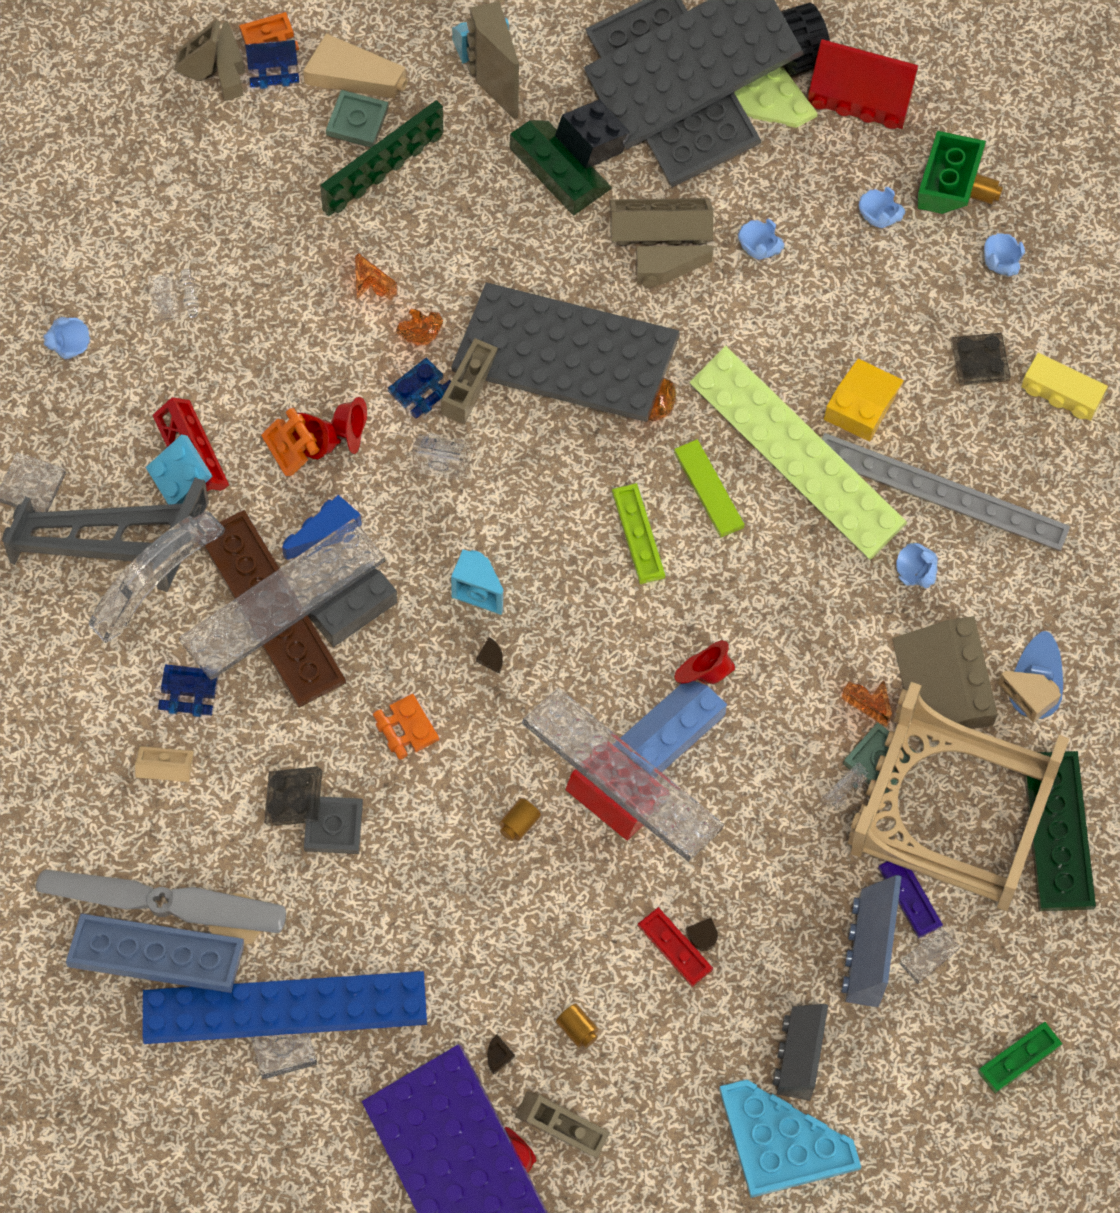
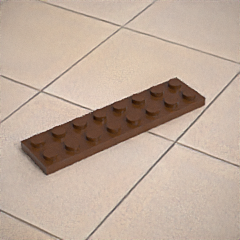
[198,510,346,708]

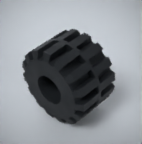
[781,2,830,75]

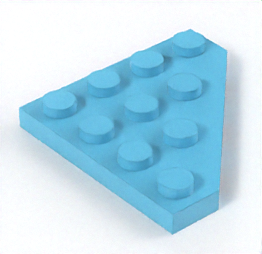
[719,1080,861,1198]

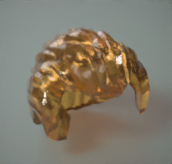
[396,308,443,345]
[647,378,677,422]

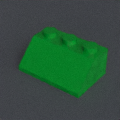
[918,131,986,214]

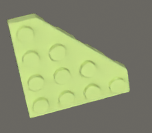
[734,66,818,128]

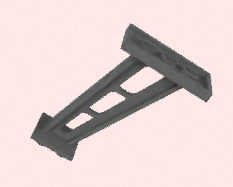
[2,477,209,592]

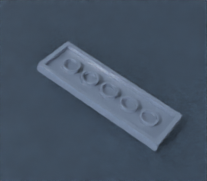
[66,914,245,993]

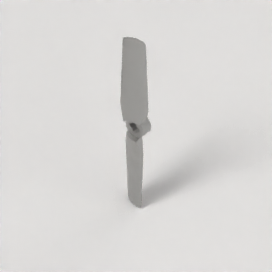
[36,870,286,933]

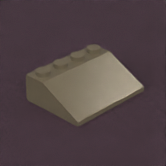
[467,1,519,119]
[892,616,998,737]

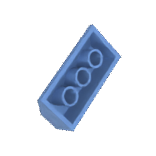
[612,681,727,780]

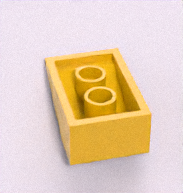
[824,359,904,442]

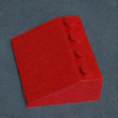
[808,39,919,129]

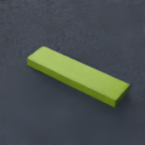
[674,439,745,538]
[612,483,666,584]

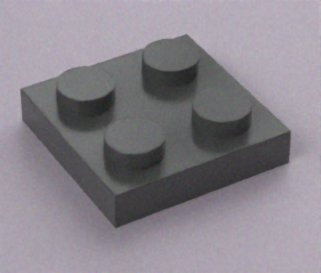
[304,796,363,854]

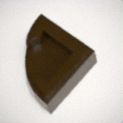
[476,637,503,674]
[487,1035,515,1075]

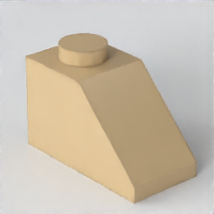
[998,671,1061,723]

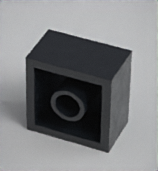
[555,99,630,169]

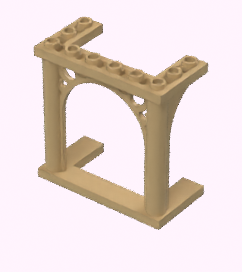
[848,682,1070,911]

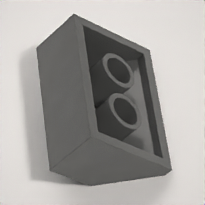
[303,563,398,648]
[773,1004,828,1101]

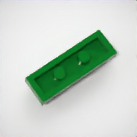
[978,1022,1063,1094]

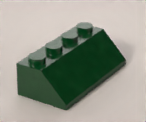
[510,120,612,216]

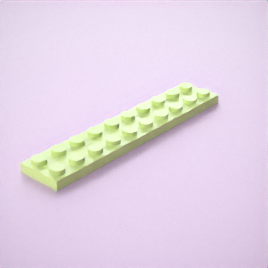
[689,346,907,560]

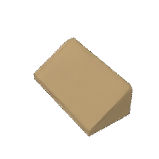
[135,747,194,782]

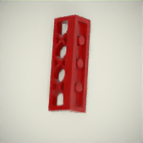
[152,397,229,492]

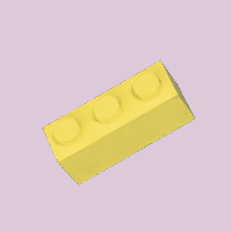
[1021,353,1108,421]

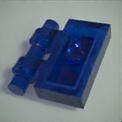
[245,40,300,89]
[388,357,451,419]
[158,664,219,717]

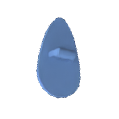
[1009,631,1063,719]

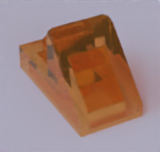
[355,253,397,300]
[841,680,892,727]

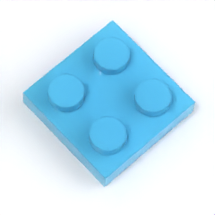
[146,434,213,505]

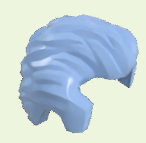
[859,187,905,228]
[738,219,784,260]
[984,233,1025,276]
[43,317,90,360]
[896,543,938,588]

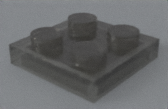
[951,332,1011,386]
[264,766,322,826]

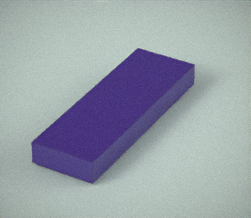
[878,861,943,939]

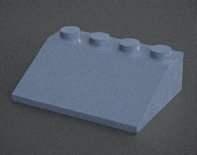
[841,875,901,1008]

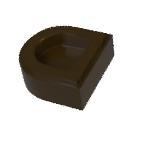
[685,918,718,951]

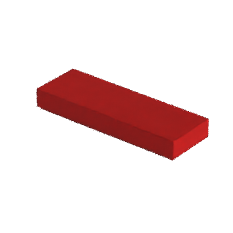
[637,907,713,987]

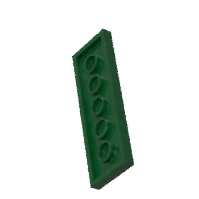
[320,100,444,216]
[1024,751,1096,912]

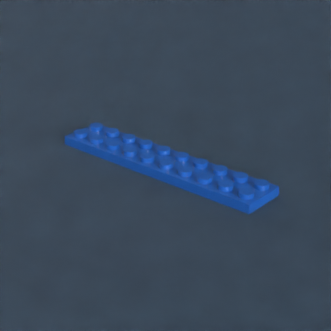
[143,971,427,1044]

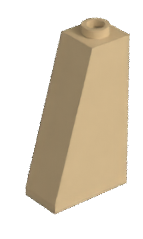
[303,34,408,99]

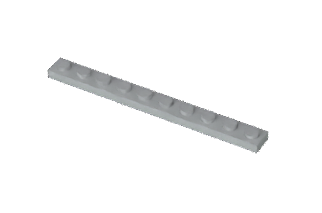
[822,433,1070,552]

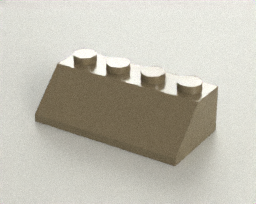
[609,198,714,245]

